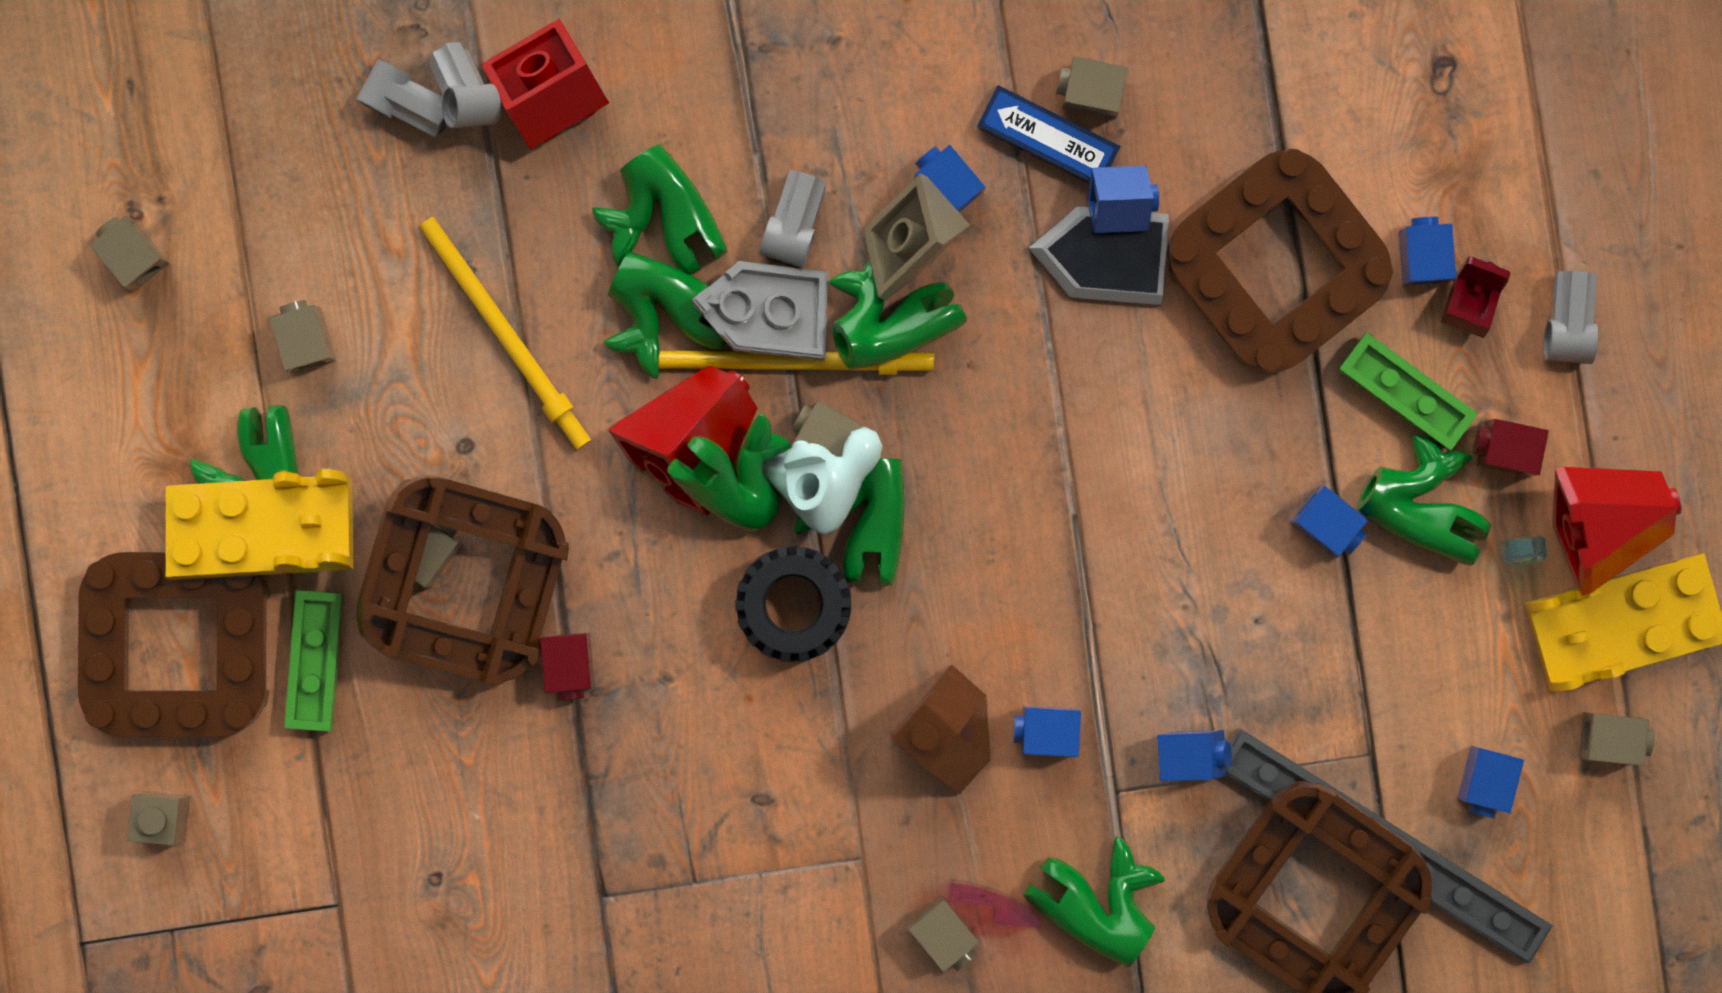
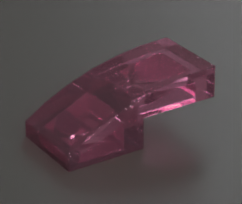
[948,879,1041,928]

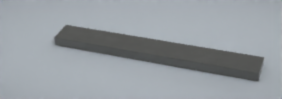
[1226,728,1553,964]

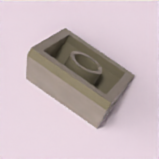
[863,174,970,300]

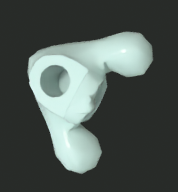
[762,427,882,536]

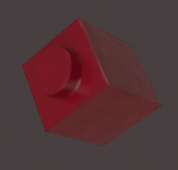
[1473,419,1549,477]
[540,633,595,701]

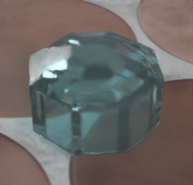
[1500,536,1548,567]

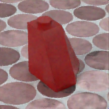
[608,365,758,516]
[1552,467,1682,596]

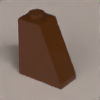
[891,665,990,794]

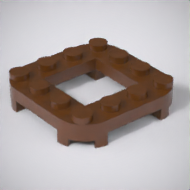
[1168,149,1393,373]
[356,475,569,685]
[78,552,270,737]
[1207,781,1432,993]

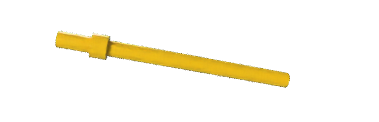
[419,217,592,450]
[659,350,934,375]

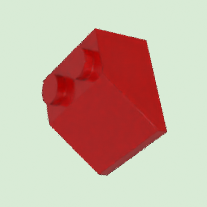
[481,18,609,149]

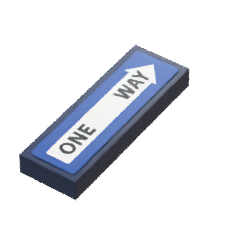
[977,85,1121,184]

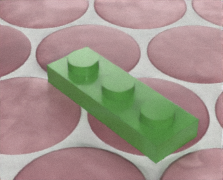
[1337,332,1478,451]
[284,590,344,732]

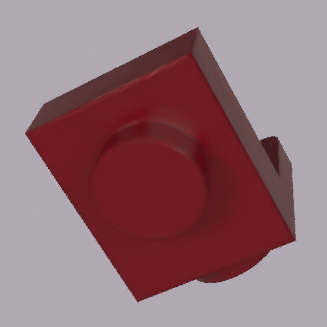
[1441,256,1511,338]

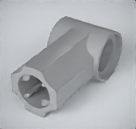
[429,42,501,128]
[356,59,447,139]
[759,170,827,269]
[1543,271,1598,364]

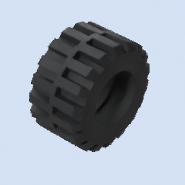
[735,546,851,662]

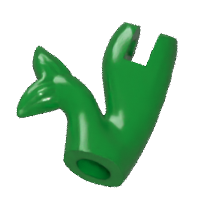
[592,144,727,275]
[604,251,726,379]
[829,260,967,369]
[190,405,299,484]
[668,413,790,532]
[1357,435,1491,566]
[795,458,905,586]
[1023,836,1165,967]

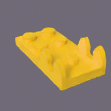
[166,469,354,580]
[1524,553,1722,692]

